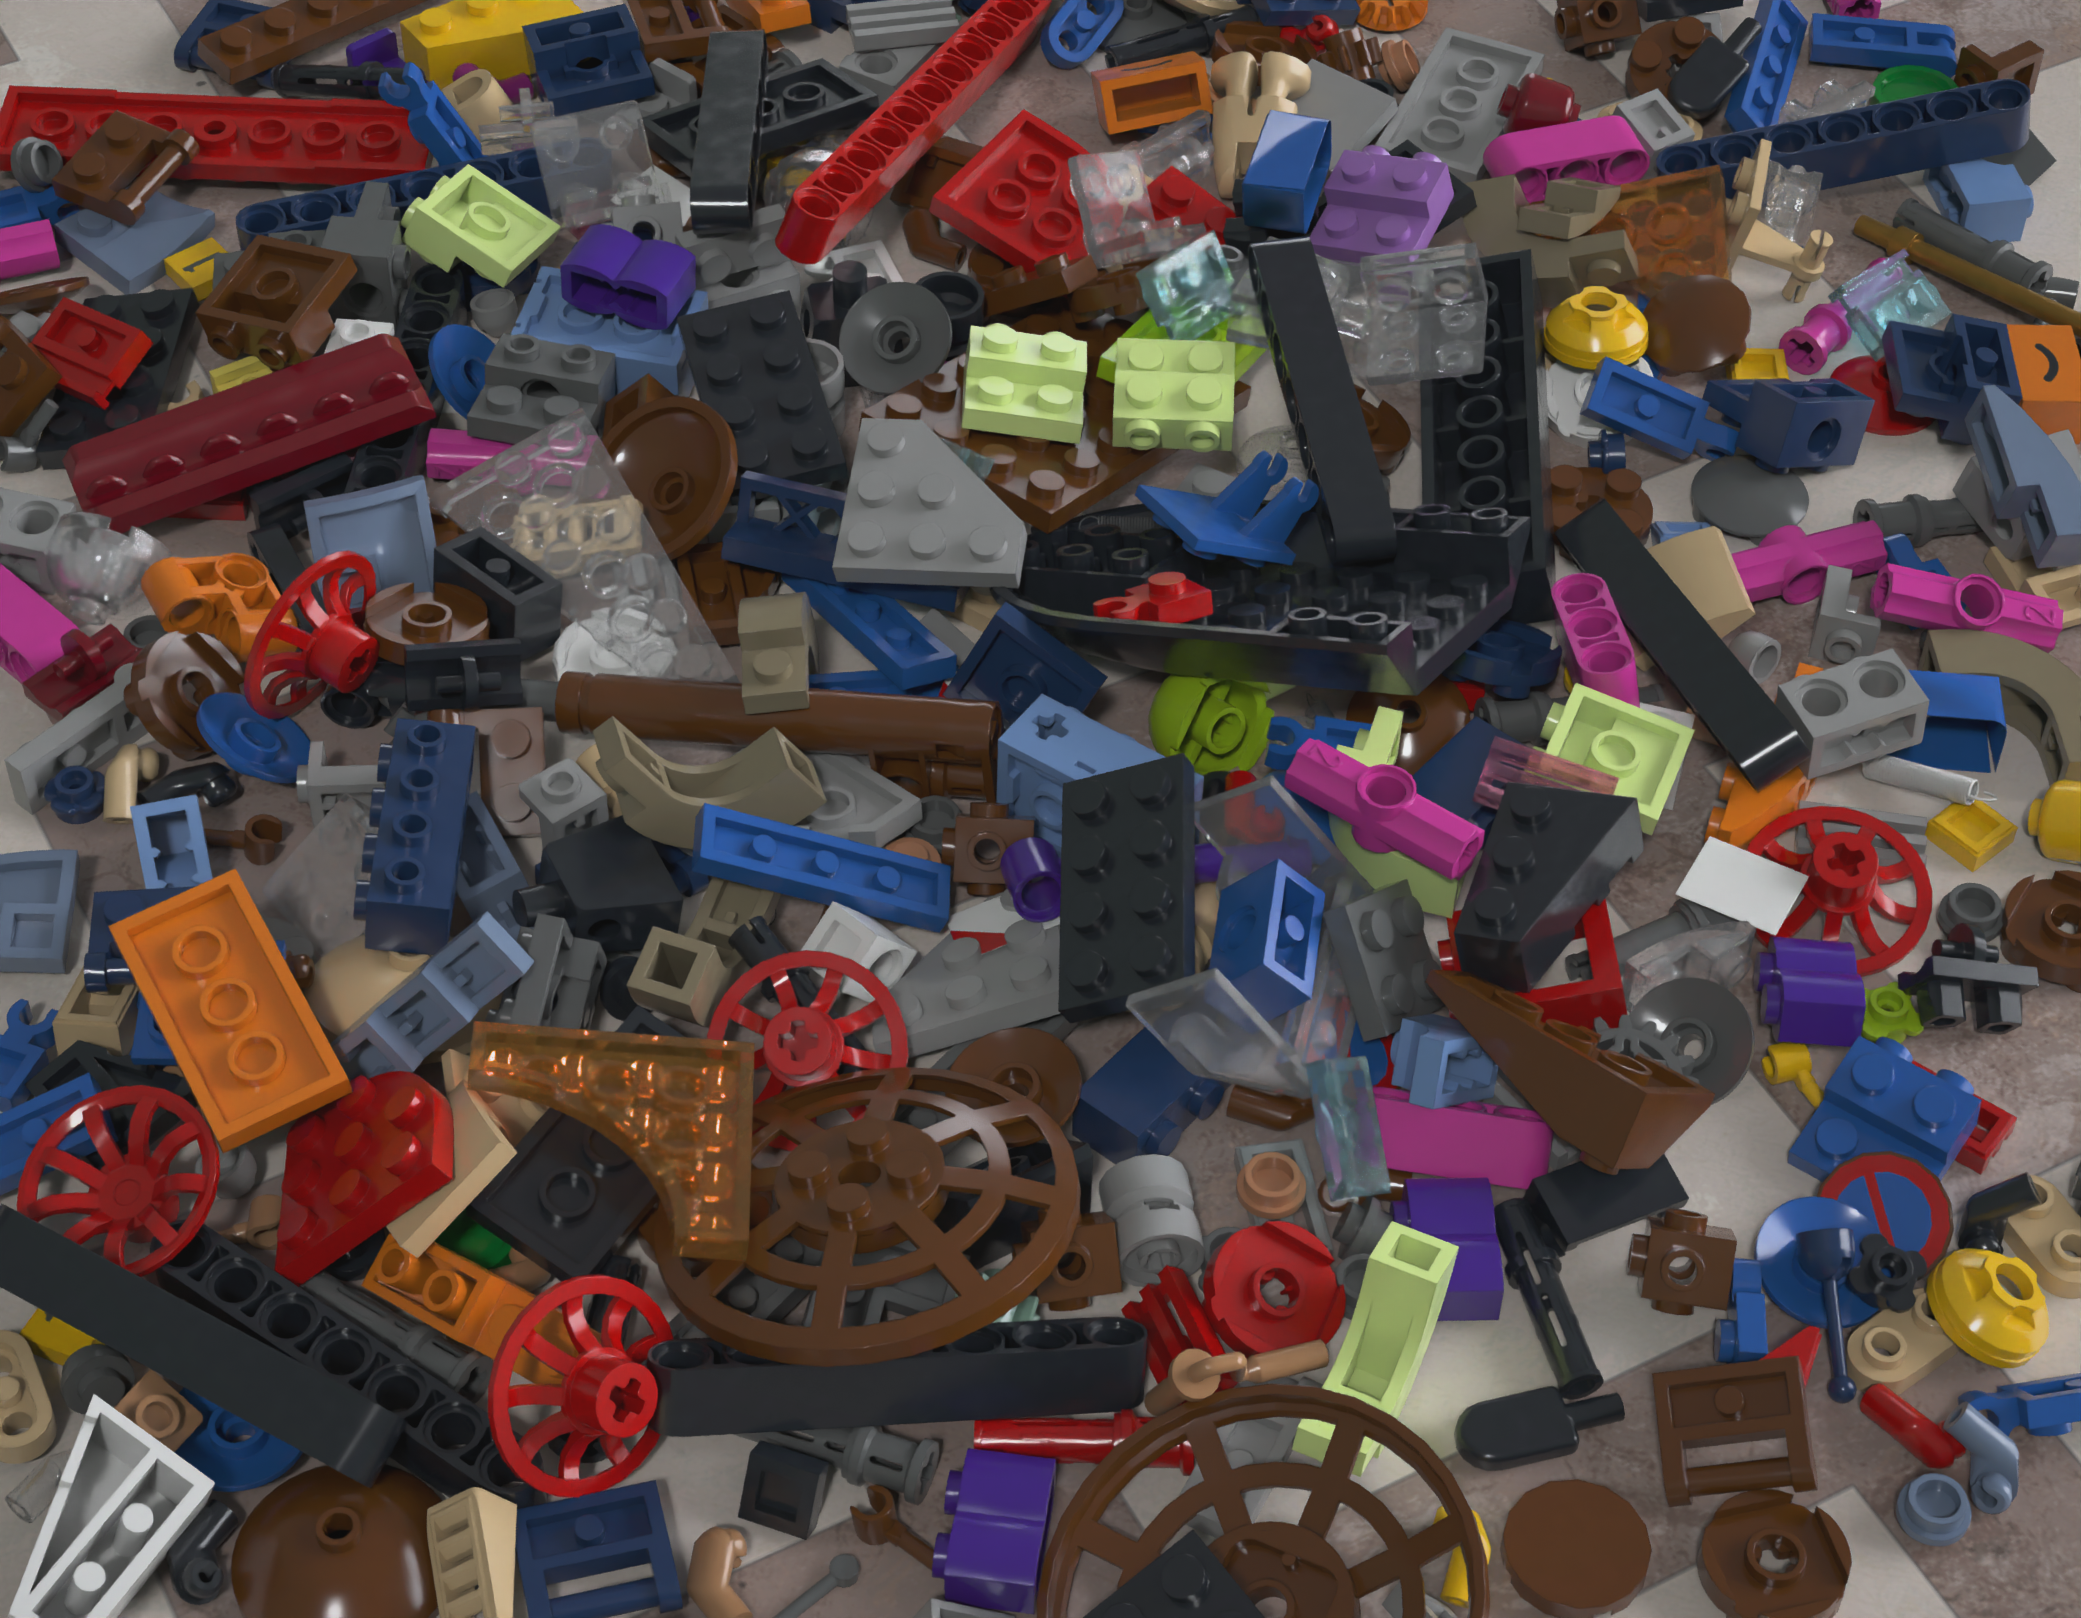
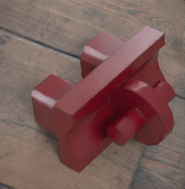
[22,623,143,724]

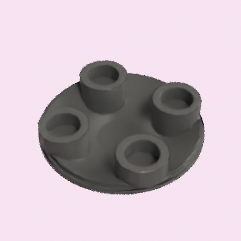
[1691,454,1809,546]

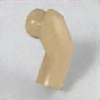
[103,744,159,824]

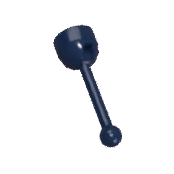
[1796,1228,1857,1404]

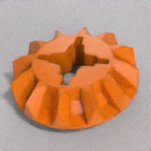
[1355,0,1428,31]

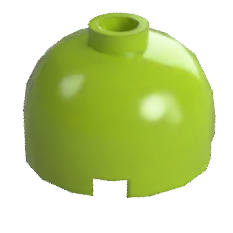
[1148,674,1274,776]

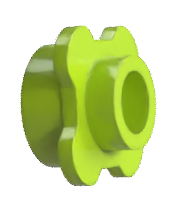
[1861,982,1924,1044]

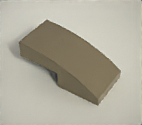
[1517,177,1621,240]

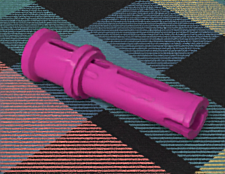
[1779,258,1901,375]

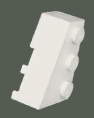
[7,1394,215,1618]

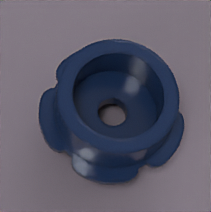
[1587,429,1626,474]
[44,766,105,824]

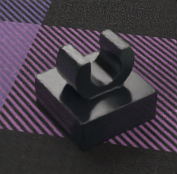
[738,1440,829,1540]

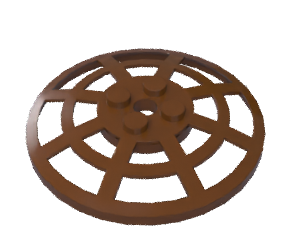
[653,1067,1081,1367]
[1037,1384,1490,1618]

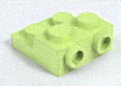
[401,164,561,288]
[961,323,1087,444]
[1112,338,1235,452]
[1520,683,1695,836]

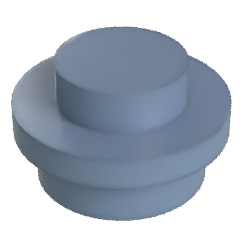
[1895,1473,1972,1546]

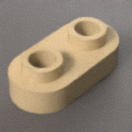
[2003,1175,2081,1299]
[1845,1287,1960,1395]
[0,1330,57,1464]

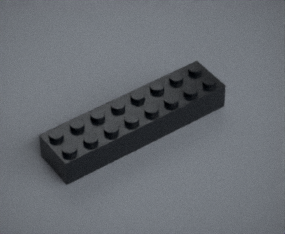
[1419,249,1556,624]

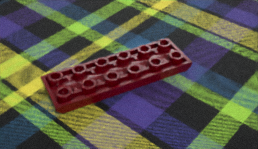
[62,333,437,543]

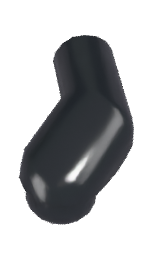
[137,762,237,807]
[1957,1172,2042,1255]
[166,1499,239,1605]

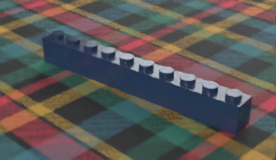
[1072,716,1533,1165]

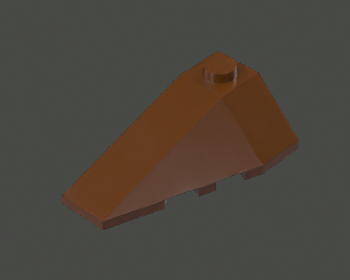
[1425,969,1715,1175]

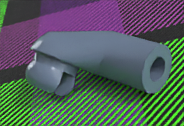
[1943,1401,2019,1515]

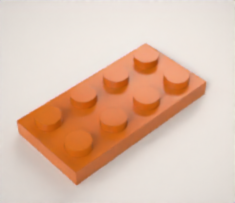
[108,868,352,1154]

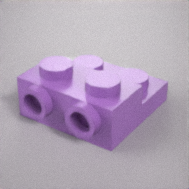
[1309,145,1454,274]

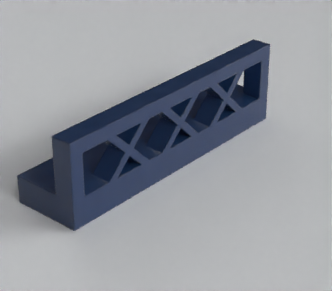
[721,471,970,612]

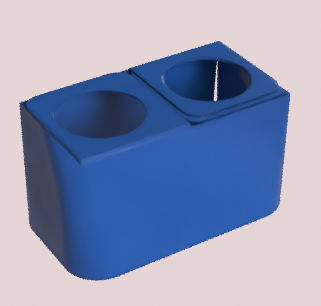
[1242,110,1332,234]
[1886,670,2007,773]

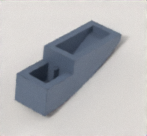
[1964,385,2081,568]

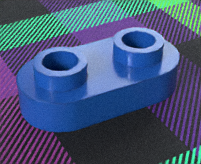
[1040,0,1124,69]

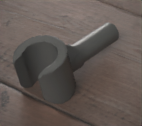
[2032,277,2079,325]
[0,399,59,473]

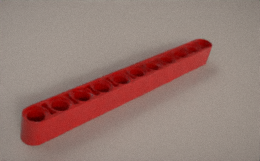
[775,0,1052,264]

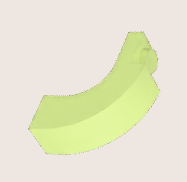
[1328,706,1467,919]
[1292,1221,1459,1477]

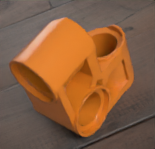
[141,553,298,663]

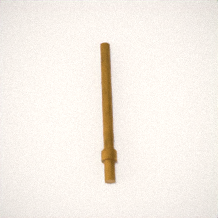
[1854,214,2081,338]

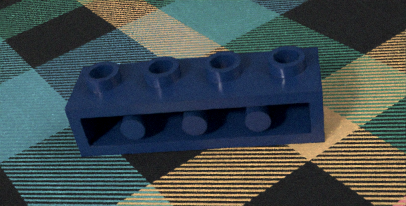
[353,718,476,955]

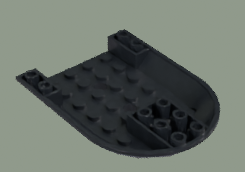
[989,500,1531,696]

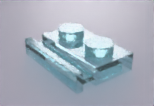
[1136,230,1245,340]
[1828,249,1952,362]

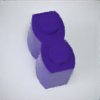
[560,224,696,330]
[1754,936,1866,1047]
[1389,1178,1504,1321]
[932,1448,1056,1614]

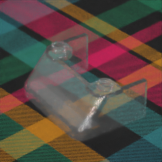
[1125,775,1373,1099]

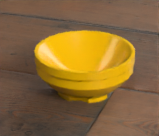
[1543,286,1648,370]
[1926,1248,2049,1369]

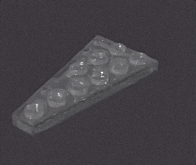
[427,407,740,683]

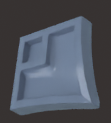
[54,185,215,295]
[303,475,437,609]
[0,849,80,974]

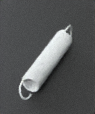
[1860,755,1998,806]

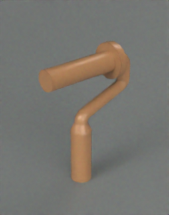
[1144,1339,1329,1416]

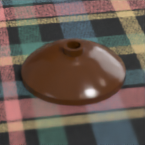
[580,396,738,567]
[231,1464,442,1618]

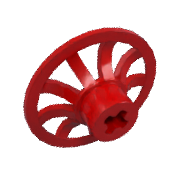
[244,550,380,719]
[1746,806,1932,977]
[706,950,909,1152]
[16,1085,220,1277]
[488,1274,674,1497]

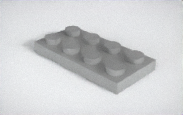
[1375,27,1545,183]

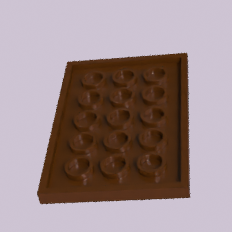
[859,297,1251,534]

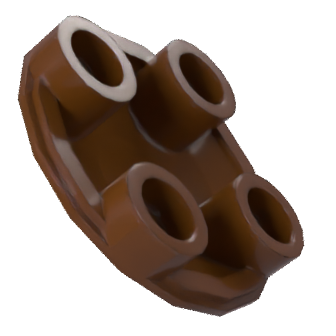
[1642,275,1752,377]

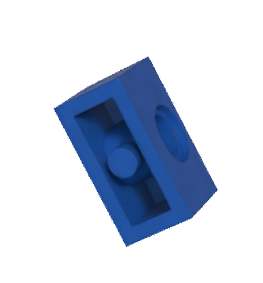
[1205,858,1325,1029]

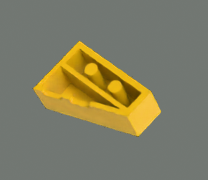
[400,0,592,91]

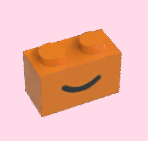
[1090,51,1213,135]
[2006,324,2081,444]

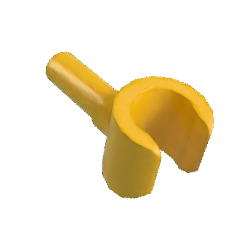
[1761,1042,1824,1110]

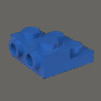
[1788,1036,1982,1182]

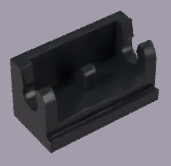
[1523,1154,1689,1258]

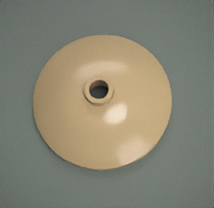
[305,934,503,1064]

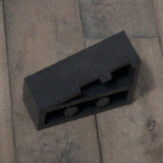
[1454,781,1644,993]

